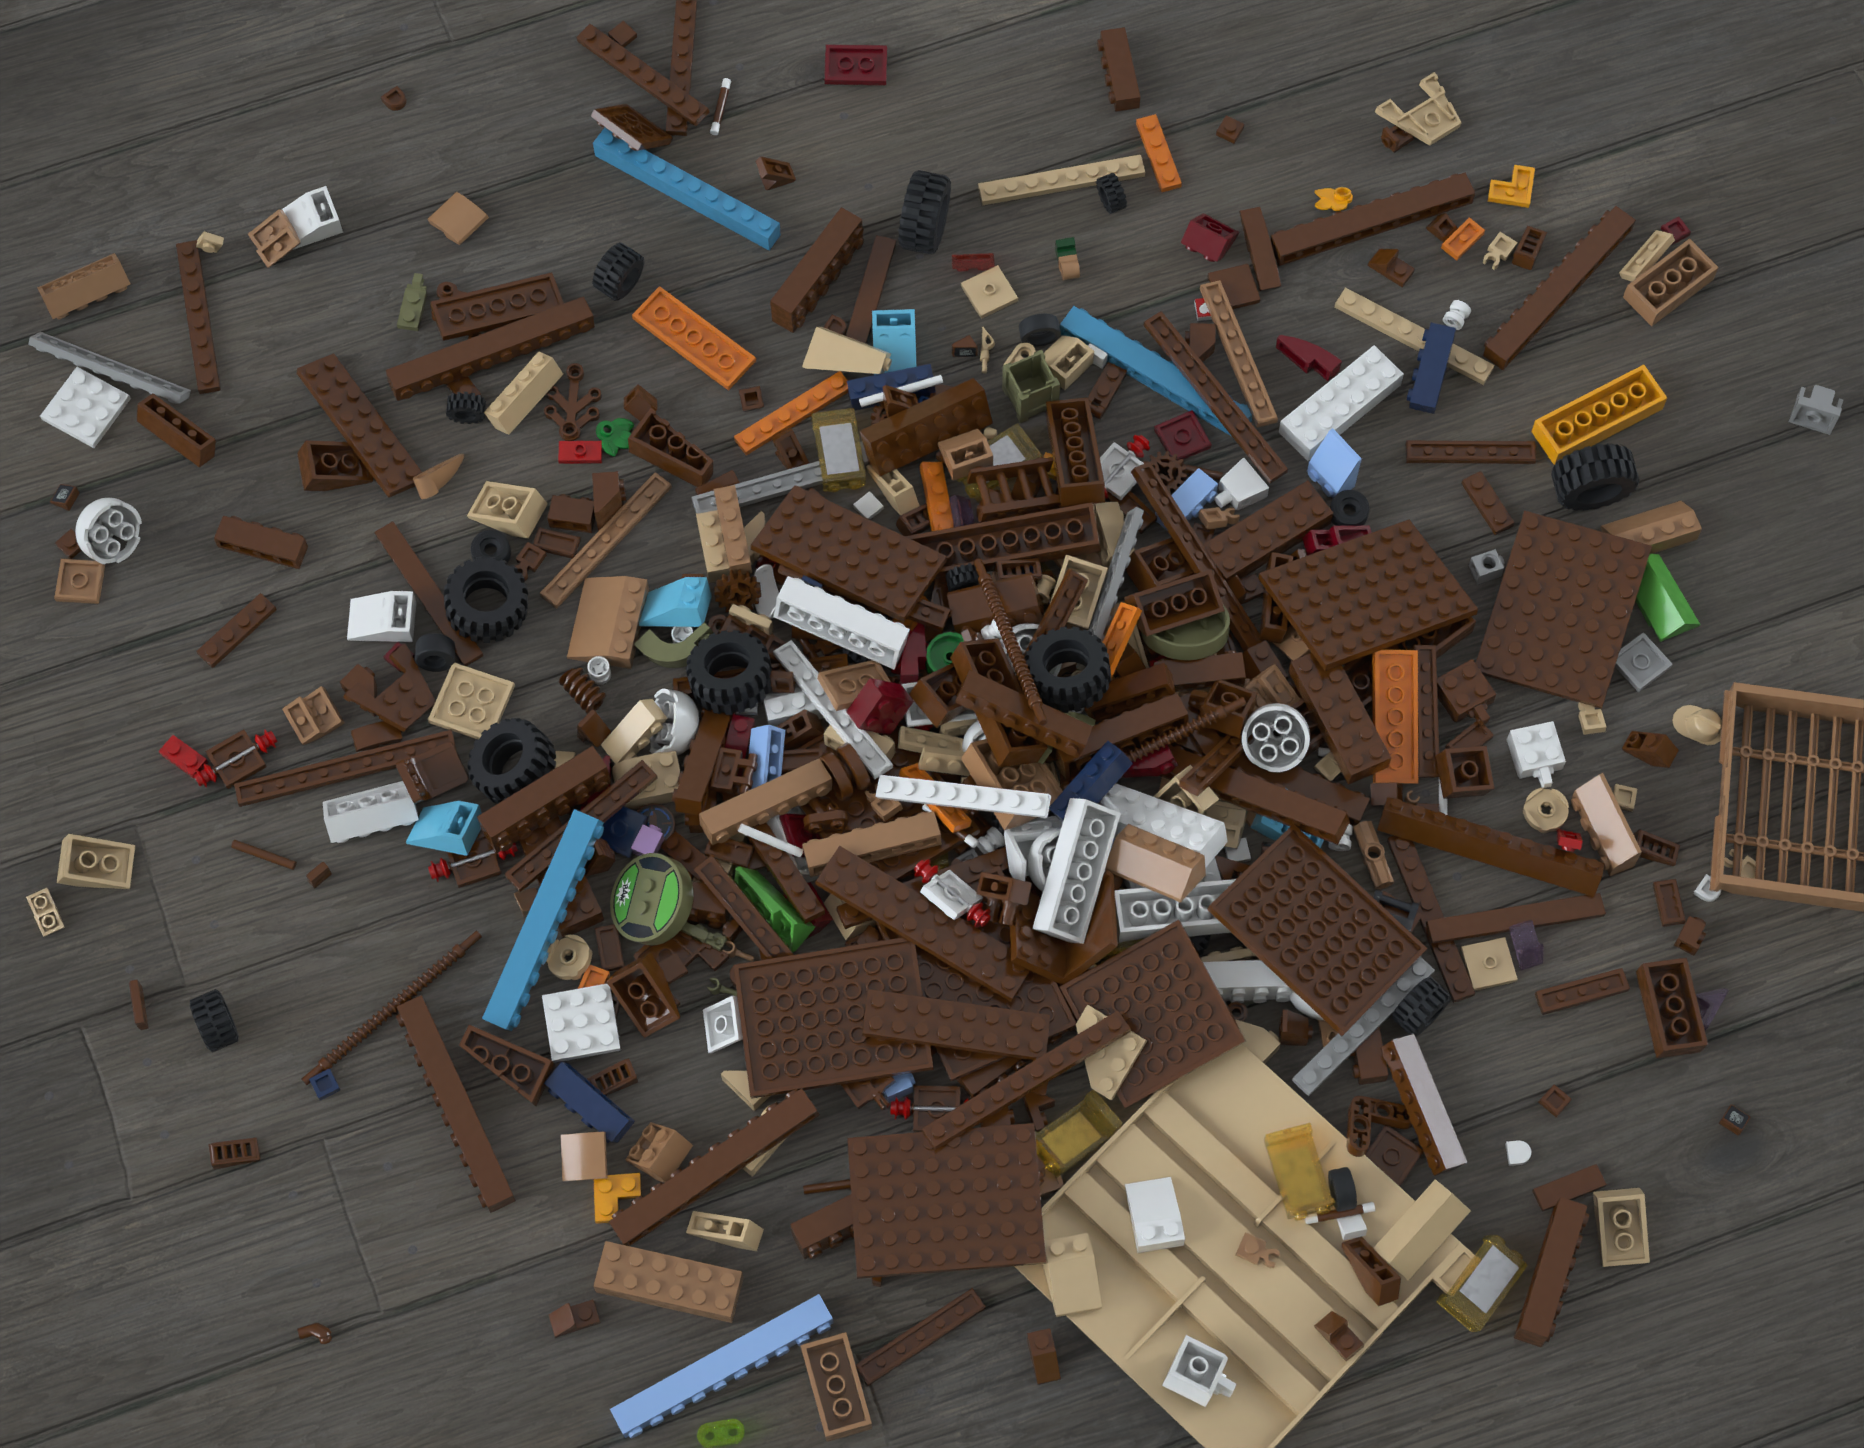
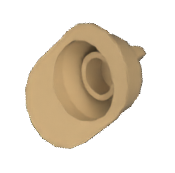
[1672,705,1722,745]

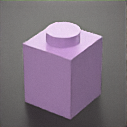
[631,824,665,856]

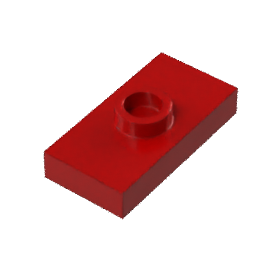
[558,441,602,464]

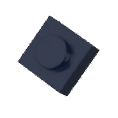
[309,1068,340,1101]

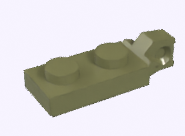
[397,273,427,331]
[680,921,727,951]

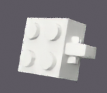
[1507,721,1566,788]
[1162,1335,1236,1407]

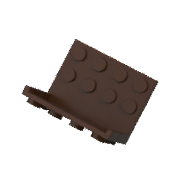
[1010,870,1118,985]

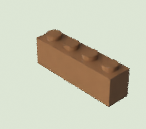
[714,485,752,574]

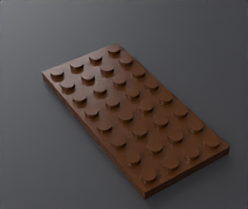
[751,485,947,622]

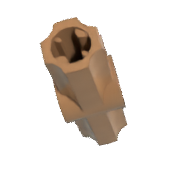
[1353,821,1394,890]

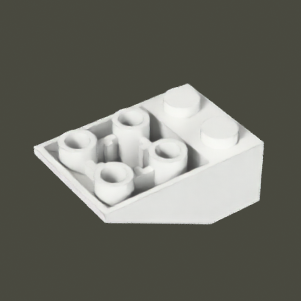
[282,186,343,250]
[347,591,416,642]

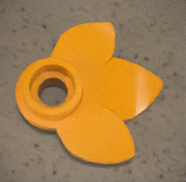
[1314,187,1353,211]

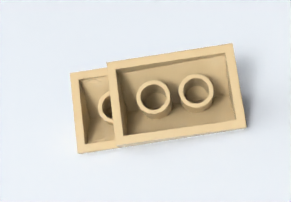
[1373,1179,1471,1281]

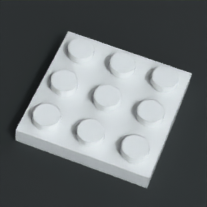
[40,367,131,448]
[542,984,621,1063]

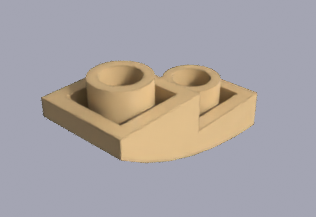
[26,888,65,937]

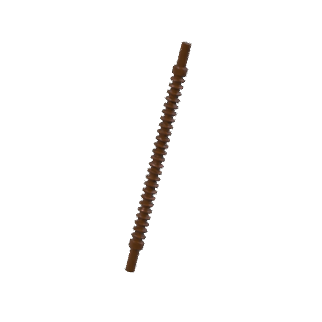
[974,559,1048,726]
[1060,697,1247,791]
[301,930,482,1085]

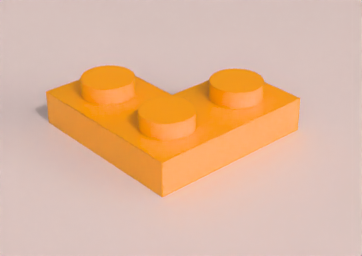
[1487,165,1535,208]
[594,1173,641,1224]

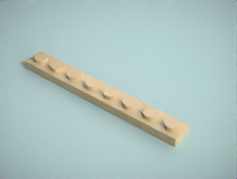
[978,155,1145,206]
[1334,288,1495,385]

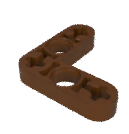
[1346,1096,1412,1157]

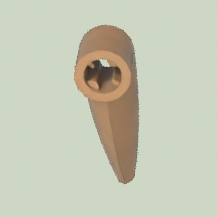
[413,454,464,499]

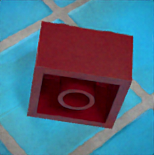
[846,678,914,735]

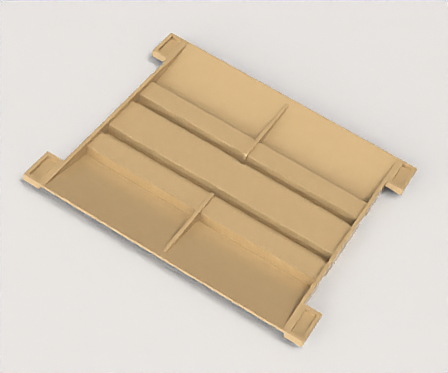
[1014,1044,1481,1448]

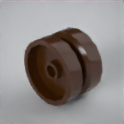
[819,742,871,800]

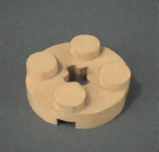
[1523,788,1569,834]
[547,935,593,980]

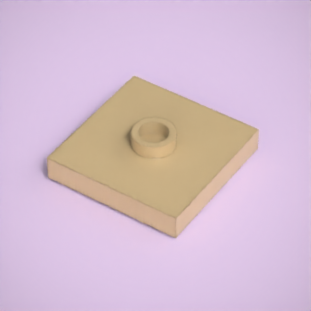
[961,265,1018,319]
[1461,937,1518,991]

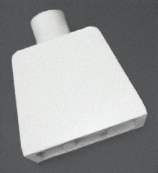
[1214,458,1269,510]

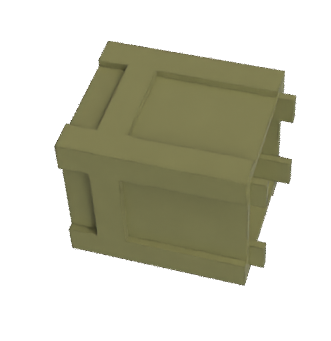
[1002,349,1060,423]

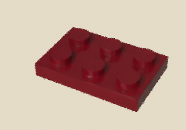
[824,45,887,85]

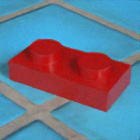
[159,735,208,779]
[1556,829,1583,852]

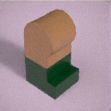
[1055,237,1080,280]

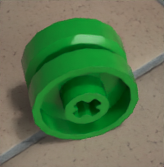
[925,632,964,675]

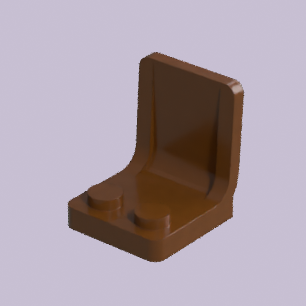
[396,742,469,804]

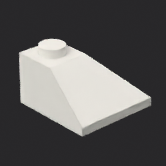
[703,996,743,1053]

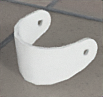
[754,564,779,619]

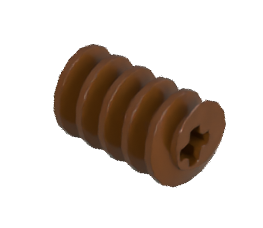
[559,667,606,714]

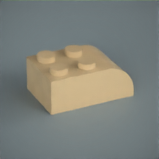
[612,751,680,810]
[1153,765,1219,814]

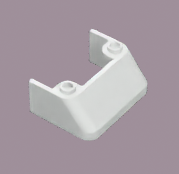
[1004,816,1105,881]

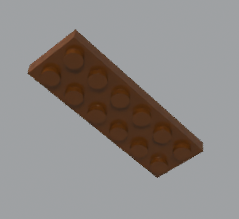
[430,272,564,341]

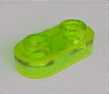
[697,1419,745,1448]

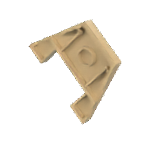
[1375,72,1461,146]

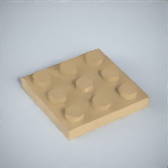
[428,663,515,740]

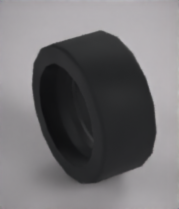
[1019,313,1061,347]

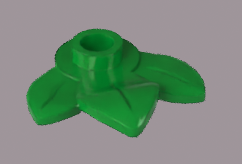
[596,418,634,457]

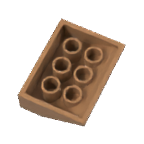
[567,576,649,669]
[961,739,1063,830]

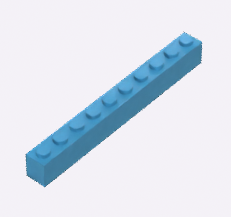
[593,128,781,251]
[1060,306,1252,436]
[482,809,604,1031]

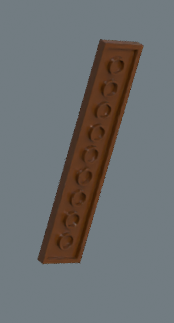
[815,846,1031,1002]

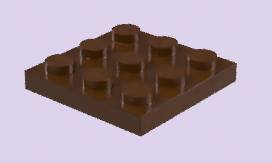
[591,104,673,151]

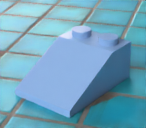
[1307,428,1361,498]

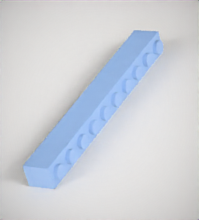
[610,1294,833,1438]

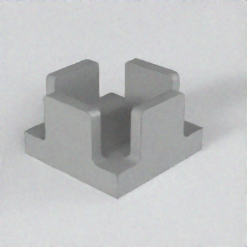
[1789,385,1843,435]

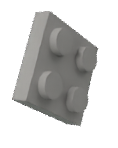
[1615,632,1673,692]

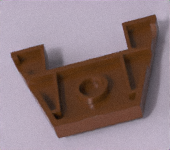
[343,643,436,732]
[634,931,729,1007]

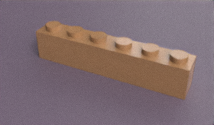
[699,758,832,845]
[802,811,942,877]

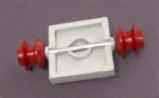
[1100,435,1150,500]
[914,859,991,928]

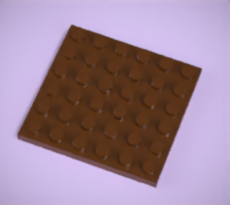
[1060,919,1246,1108]

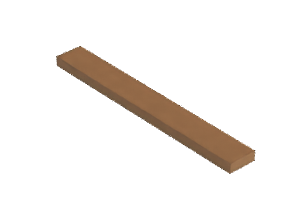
[1200,280,1278,427]
[540,472,672,609]

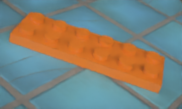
[632,286,756,391]
[1372,650,1418,784]

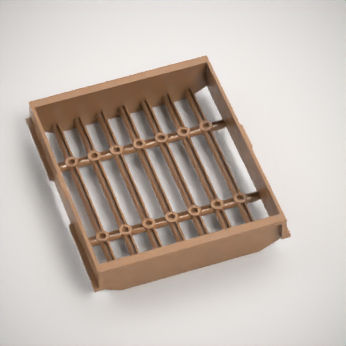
[1709,682,1864,912]

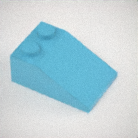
[639,577,712,627]

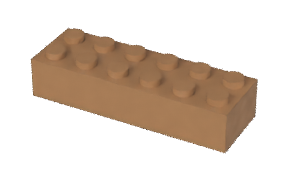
[594,1241,743,1323]

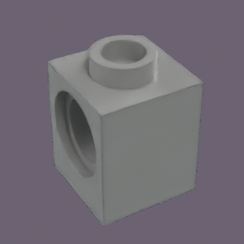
[1469,549,1505,585]

